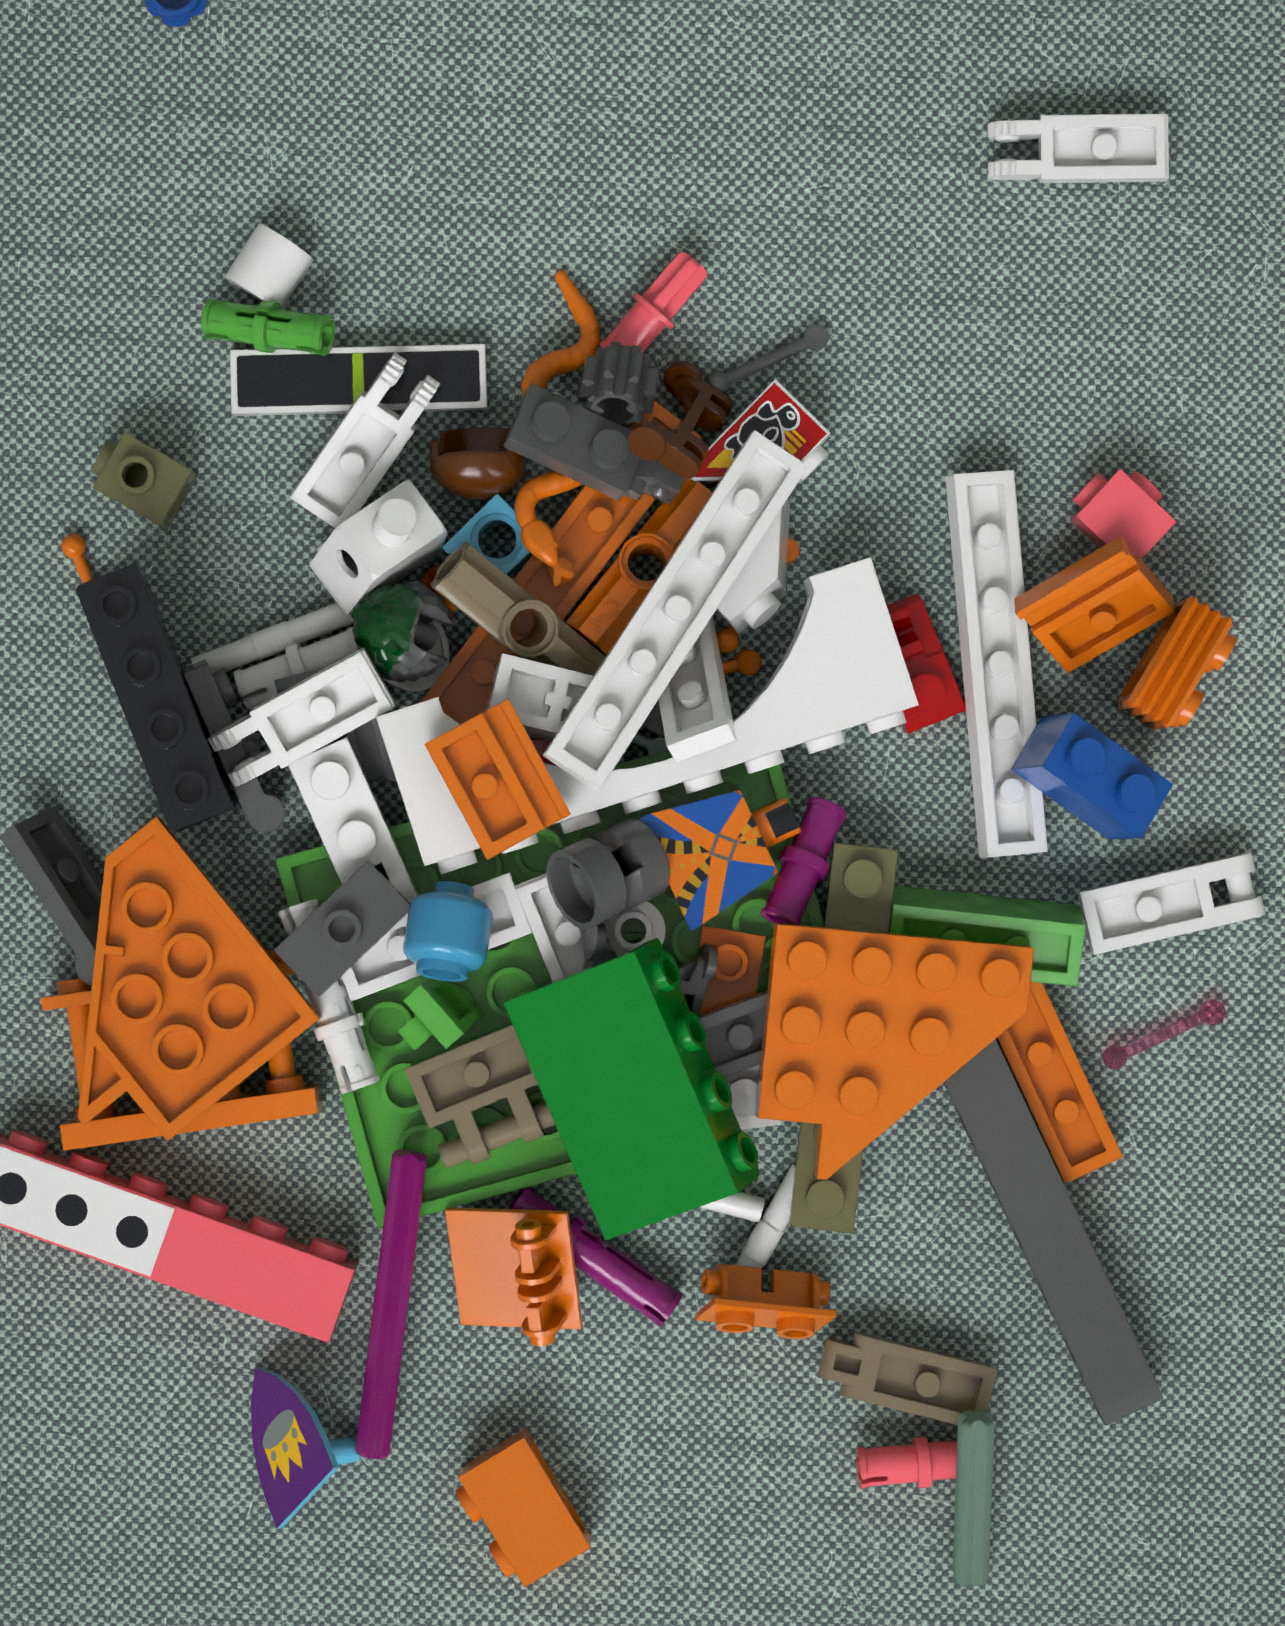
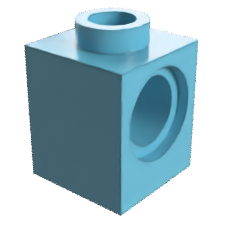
[442,494,539,577]

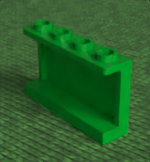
[503,938,759,1240]

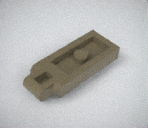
[817,1332,998,1425]

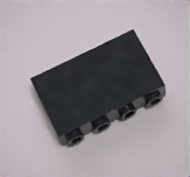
[76,563,238,832]

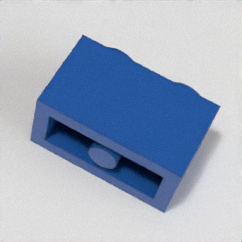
[1011,713,1173,840]

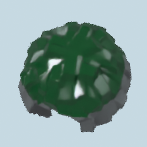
[351,581,453,683]

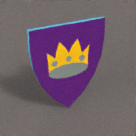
[251,1367,361,1529]

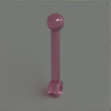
[1102,999,1226,1070]

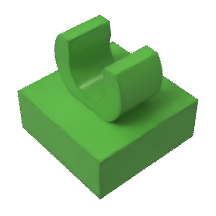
[398,978,483,1050]

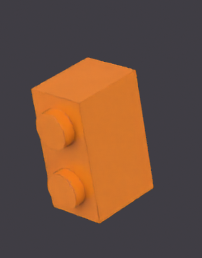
[455,1428,591,1588]

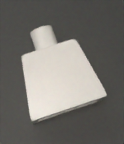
[309,480,447,616]

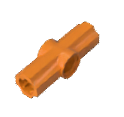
[565,478,712,656]

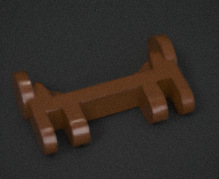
[628,361,733,479]

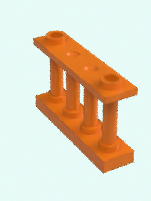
[41,949,323,1151]

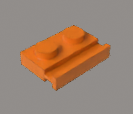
[1014,536,1175,673]
[424,699,571,860]

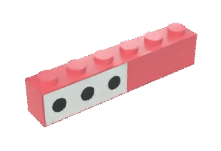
[0,1129,359,1343]

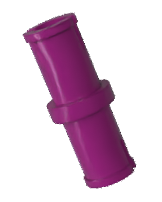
[760,797,847,925]

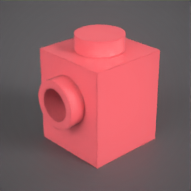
[1070,469,1177,559]

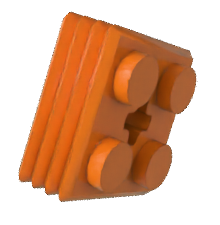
[1116,596,1238,730]

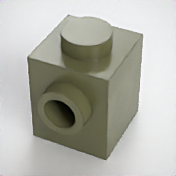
[92,432,198,530]

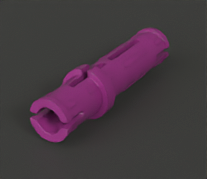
[508,1187,683,1327]

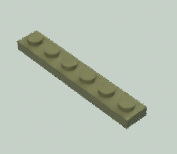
[789,843,898,1234]

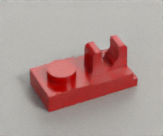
[887,593,966,734]

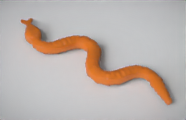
[514,270,601,587]

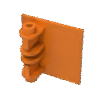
[445,1208,583,1346]

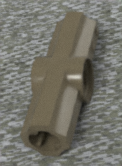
[430,542,606,676]

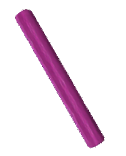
[355,1149,427,1459]

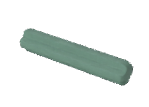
[953,1410,995,1587]

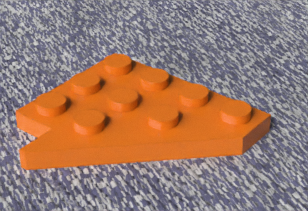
[78,816,321,1141]
[755,922,1034,1180]

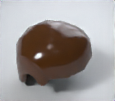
[430,427,527,500]

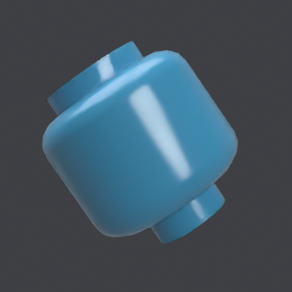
[403,881,493,982]

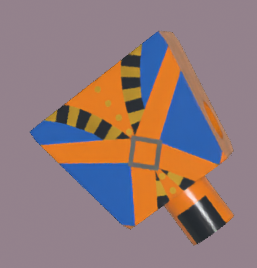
[639,790,801,931]

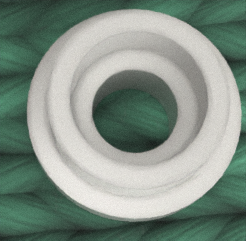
[603,901,665,955]

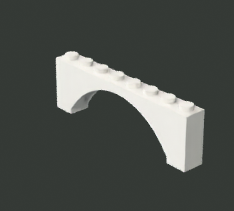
[376,557,919,874]

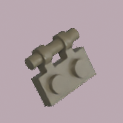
[404,1024,555,1169]

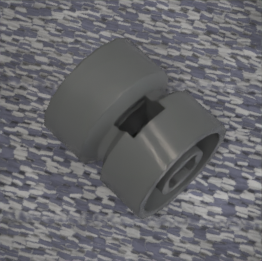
[546,818,670,930]

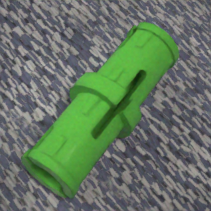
[201,298,335,356]

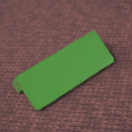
[889,885,1086,987]

